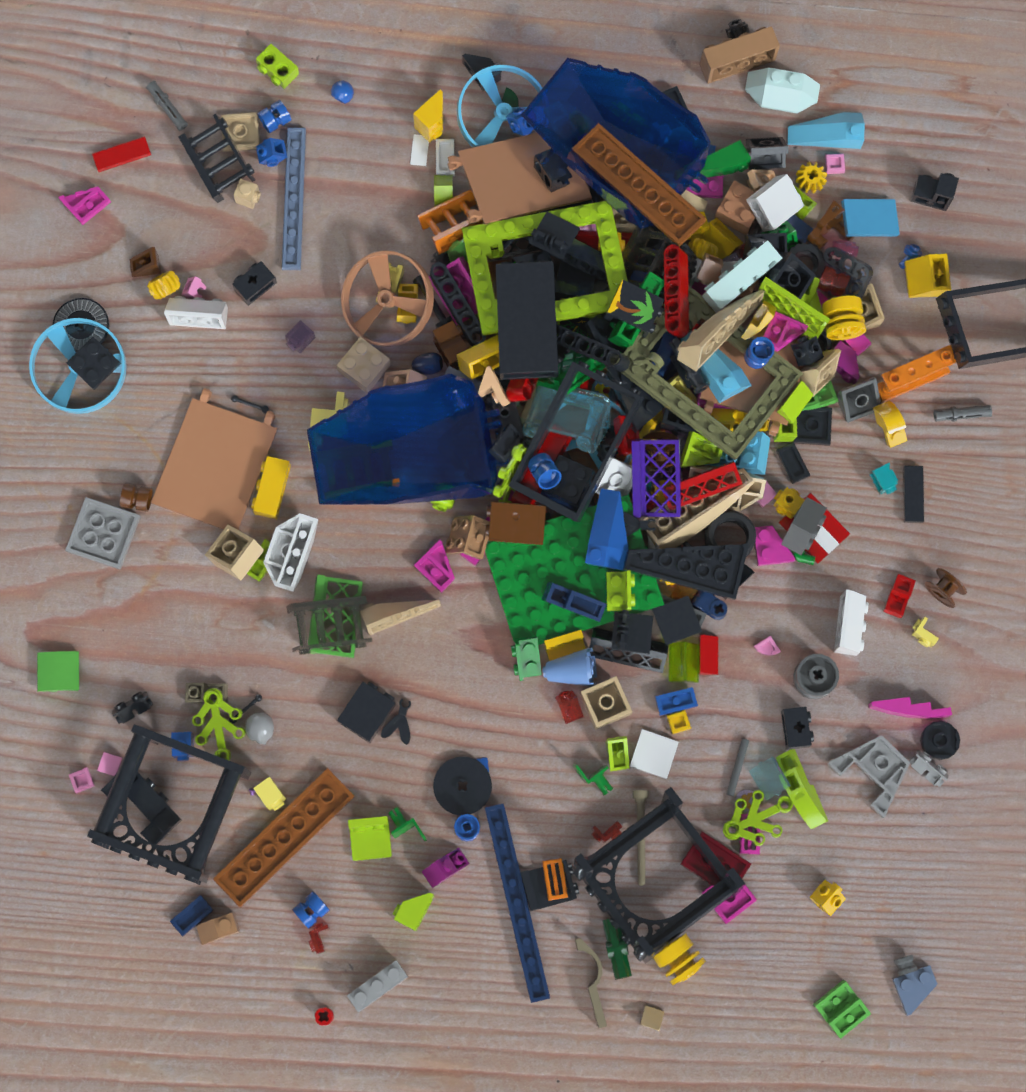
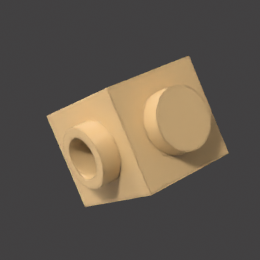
[233,179,261,209]

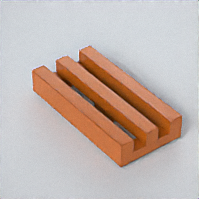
[542,858,568,901]

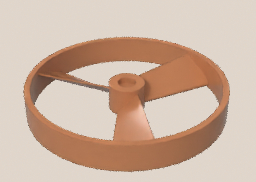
[341,251,434,347]

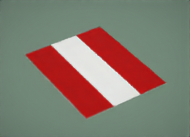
[778,493,850,564]

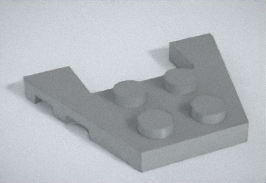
[828,735,910,818]

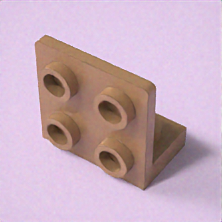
[445,515,490,559]

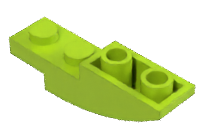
[776,749,828,829]

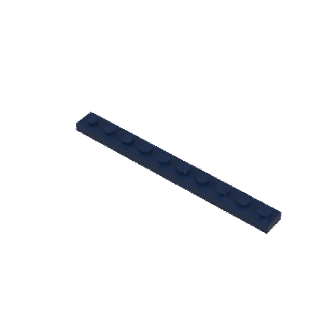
[485,803,550,1003]

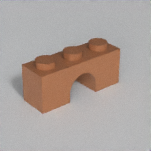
[696,253,758,298]

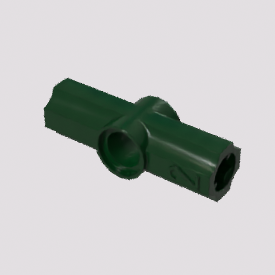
[602,918,632,980]

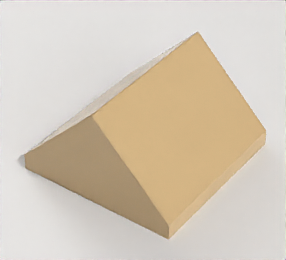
[853,284,885,330]
[800,349,841,397]

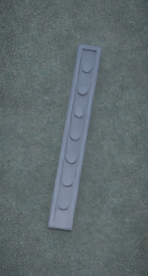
[282,127,306,270]

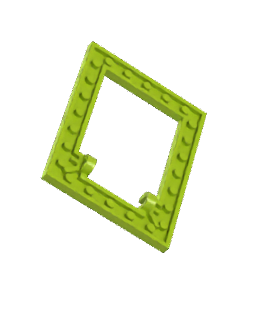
[462,200,628,336]

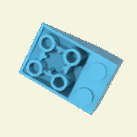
[705,431,771,475]

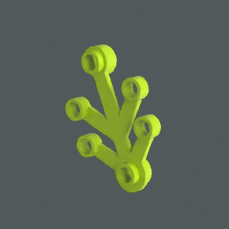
[493,443,527,503]
[192,688,246,761]
[723,790,793,846]

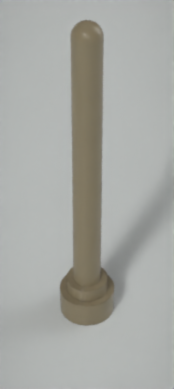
[633,790,648,886]

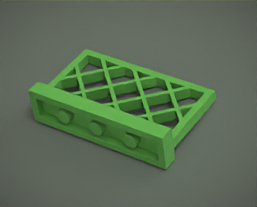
[307,575,363,658]

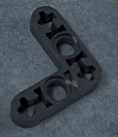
[824,247,873,299]

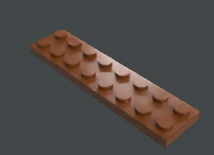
[572,123,706,247]
[213,768,355,908]

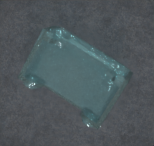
[522,385,611,454]

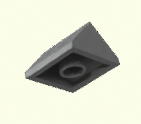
[837,377,881,423]

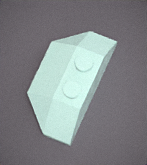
[745,67,820,114]

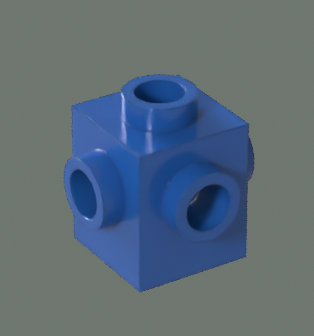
[506,107,538,136]
[256,138,287,167]

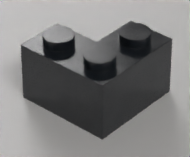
[910,173,959,211]

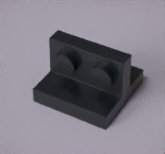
[746,137,788,170]

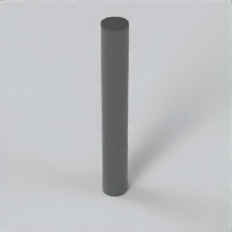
[726,738,749,797]

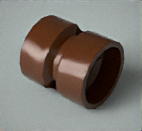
[120,483,153,512]

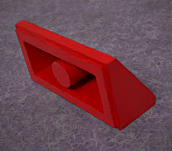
[613,415,640,456]
[699,635,718,675]

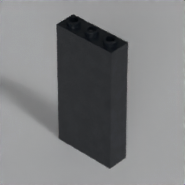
[496,260,558,380]

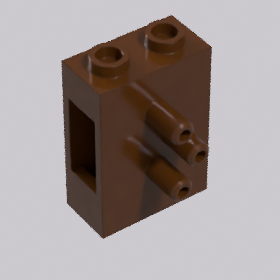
[485,501,546,545]

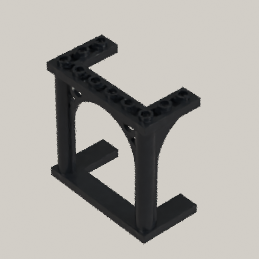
[87,724,251,885]
[573,787,745,964]

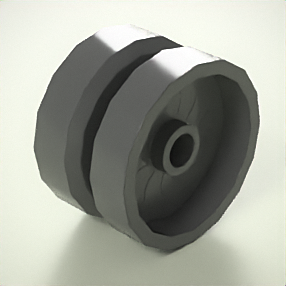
[793,654,839,699]

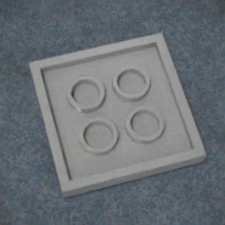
[65,497,141,570]

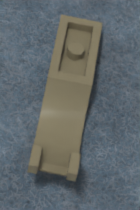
[575,938,607,1028]

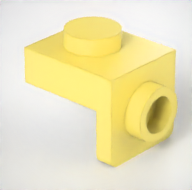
[912,617,939,647]

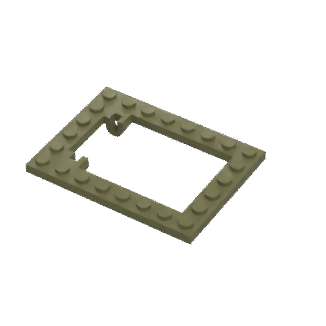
[616,285,803,461]

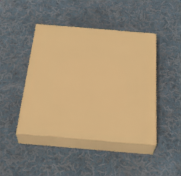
[221,112,260,152]

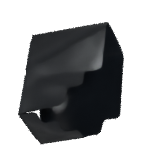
[534,145,573,192]

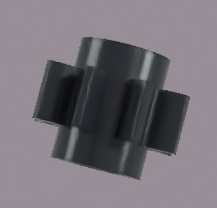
[725,19,750,39]

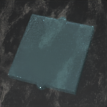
[749,756,791,800]

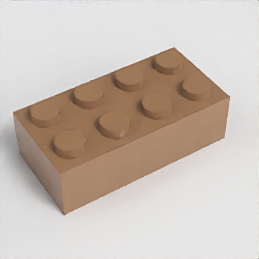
[700,26,780,84]

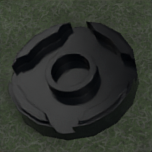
[920,721,960,760]

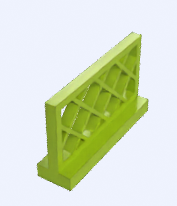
[758,277,830,339]

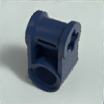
[691,590,727,620]

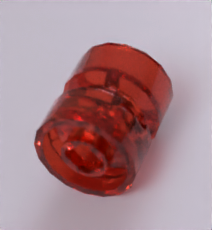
[817,266,851,297]

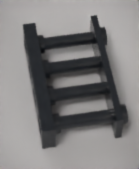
[178,114,255,203]

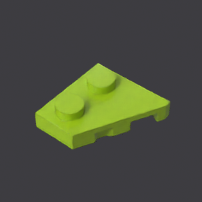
[680,431,723,467]

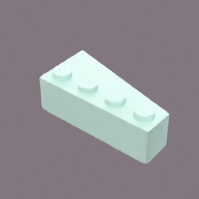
[702,240,782,313]

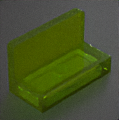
[669,642,699,683]

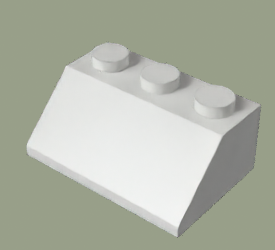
[164,296,228,329]
[834,589,869,656]

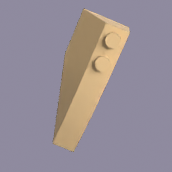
[677,290,764,371]
[638,468,755,549]

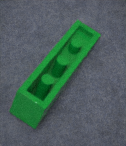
[674,140,751,182]
[608,271,664,350]

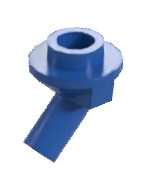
[898,244,922,269]

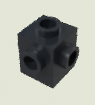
[791,335,824,367]

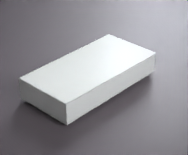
[436,139,455,176]

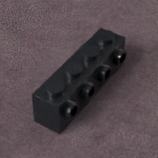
[481,367,524,443]

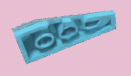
[787,112,865,149]
[680,329,751,403]

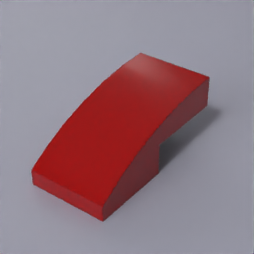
[883,574,916,619]

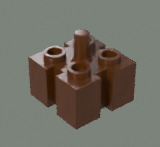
[433,321,477,370]

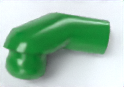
[791,550,816,565]

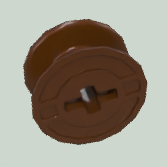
[642,431,678,468]
[924,568,967,608]

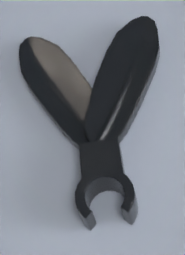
[623,511,656,537]
[381,699,411,745]

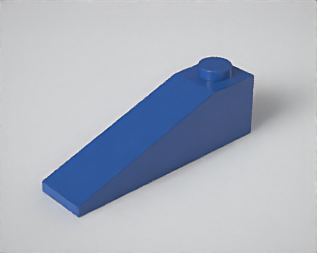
[585,488,629,571]

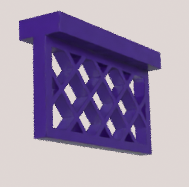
[632,439,681,518]

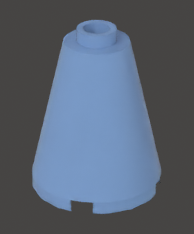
[543,648,597,687]

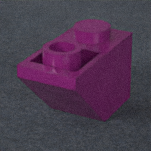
[834,340,860,384]
[422,848,470,888]

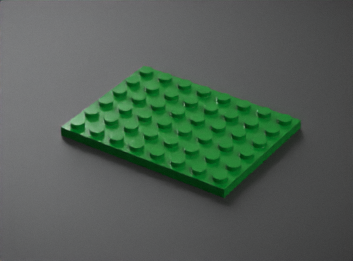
[485,495,664,645]

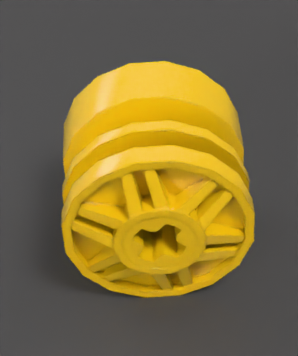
[822,296,866,340]
[652,933,706,986]

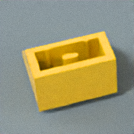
[904,254,951,298]

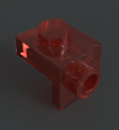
[555,690,584,724]
[591,821,623,844]
[308,922,330,955]

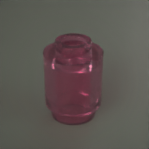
[831,239,859,260]

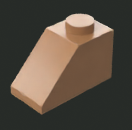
[196,913,240,945]

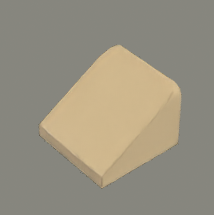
[639,1005,665,1031]

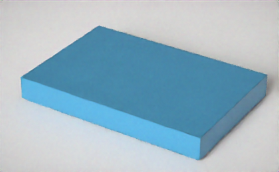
[841,199,900,237]

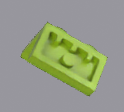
[606,570,635,611]
[348,816,392,861]

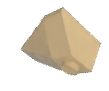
[360,599,441,635]

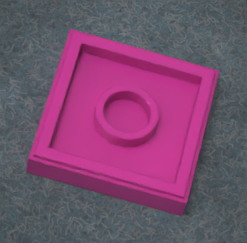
[701,885,757,924]

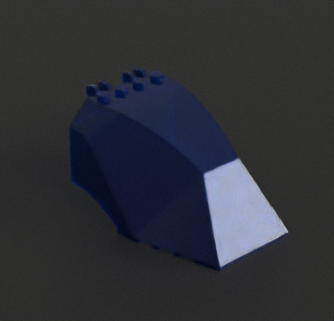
[521,58,711,229]
[307,373,509,505]

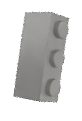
[347,960,408,1012]

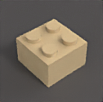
[337,337,391,394]
[205,525,264,580]
[580,676,632,730]

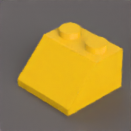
[413,89,444,143]

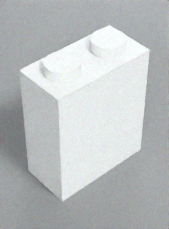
[746,174,804,232]

